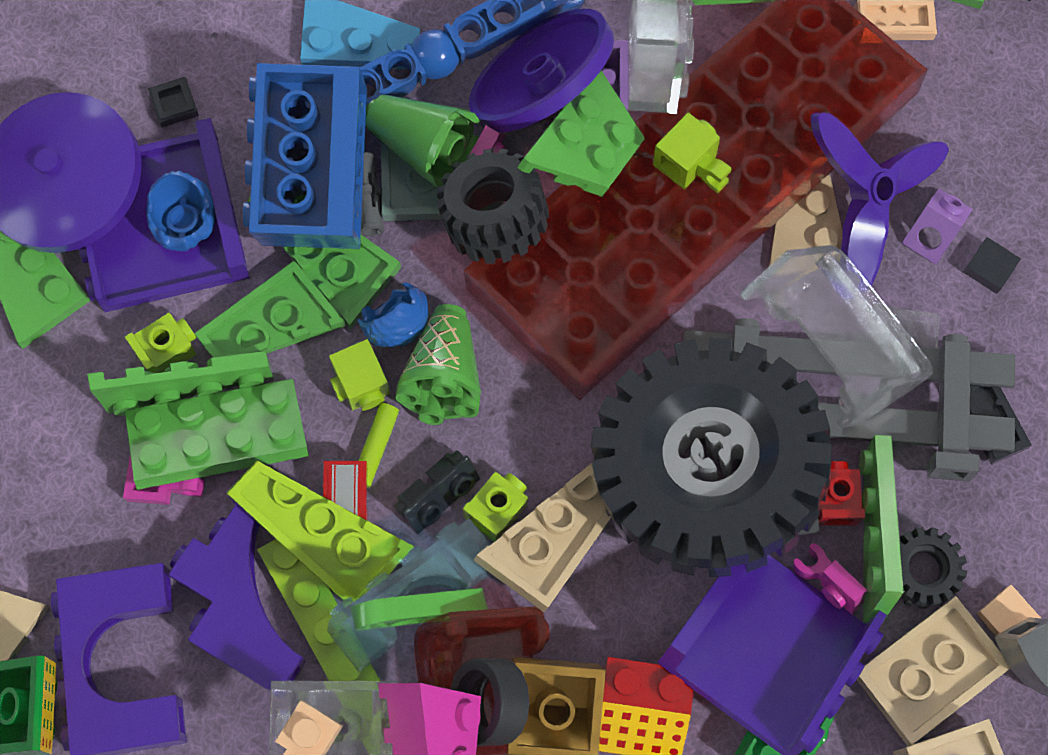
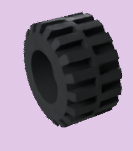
[437,149,549,264]

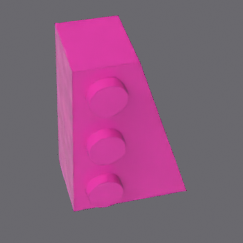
[378,683,481,755]

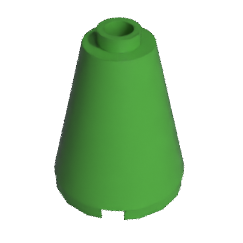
[366,95,480,187]

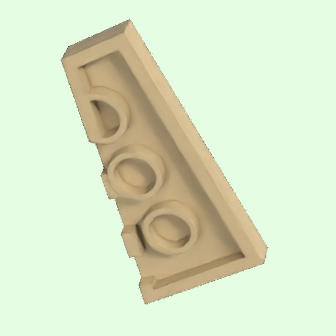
[473,463,611,612]

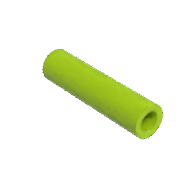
[358,403,400,488]

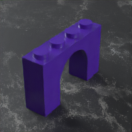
[51,563,187,755]

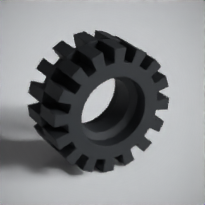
[899,527,967,609]

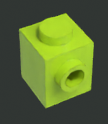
[329,339,390,411]

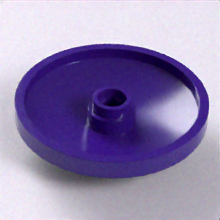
[469,8,614,132]
[0,92,141,253]

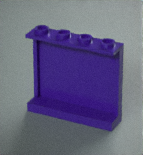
[79,118,250,312]

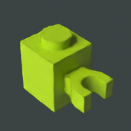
[653,113,732,193]

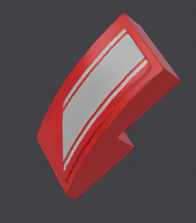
[323,461,368,521]

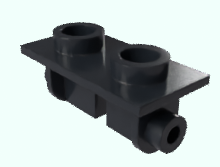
[393,450,480,534]

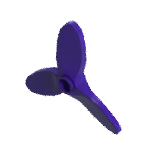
[811,112,949,297]

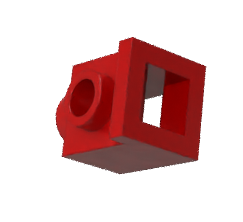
[818,461,865,526]

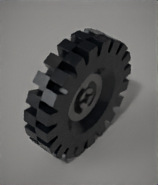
[591,338,832,577]

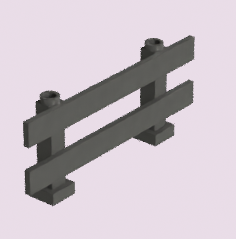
[683,318,1015,482]

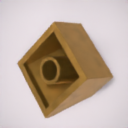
[507,657,606,755]

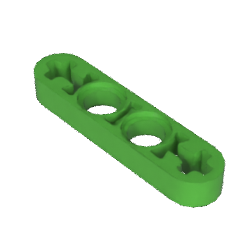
[350,588,488,631]

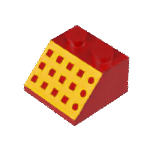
[599,657,694,755]

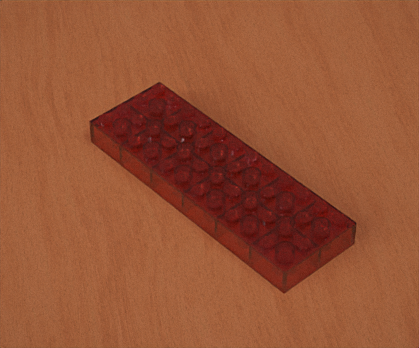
[464,0,928,401]

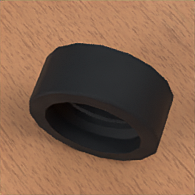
[451,658,530,746]

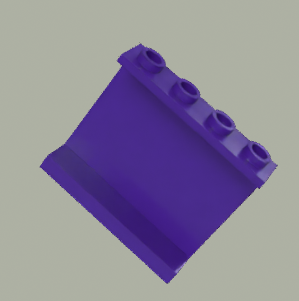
[657,555,887,755]

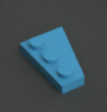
[300,0,420,69]

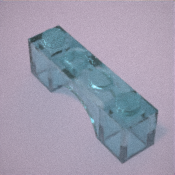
[327,519,491,673]

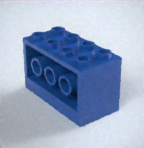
[243,63,367,249]

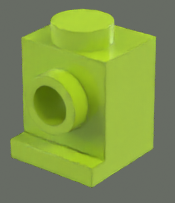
[125,312,197,373]
[463,472,529,542]

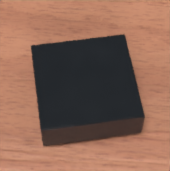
[148,77,199,128]
[963,237,1021,294]

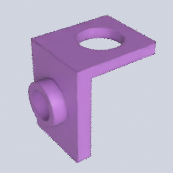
[902,189,972,264]

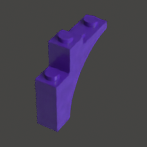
[169,500,306,700]

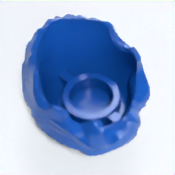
[146,171,216,252]
[358,282,428,348]

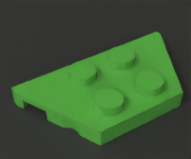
[517,71,645,196]

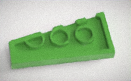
[0,231,91,349]
[87,351,273,416]
[859,435,903,624]

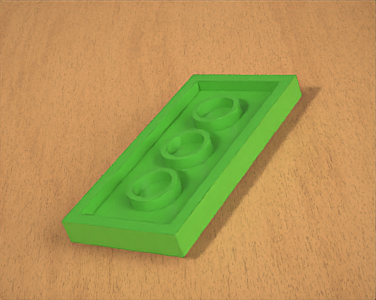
[125,379,308,490]

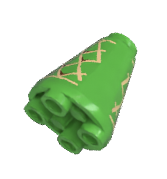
[396,304,481,425]

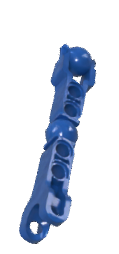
[296,0,585,162]

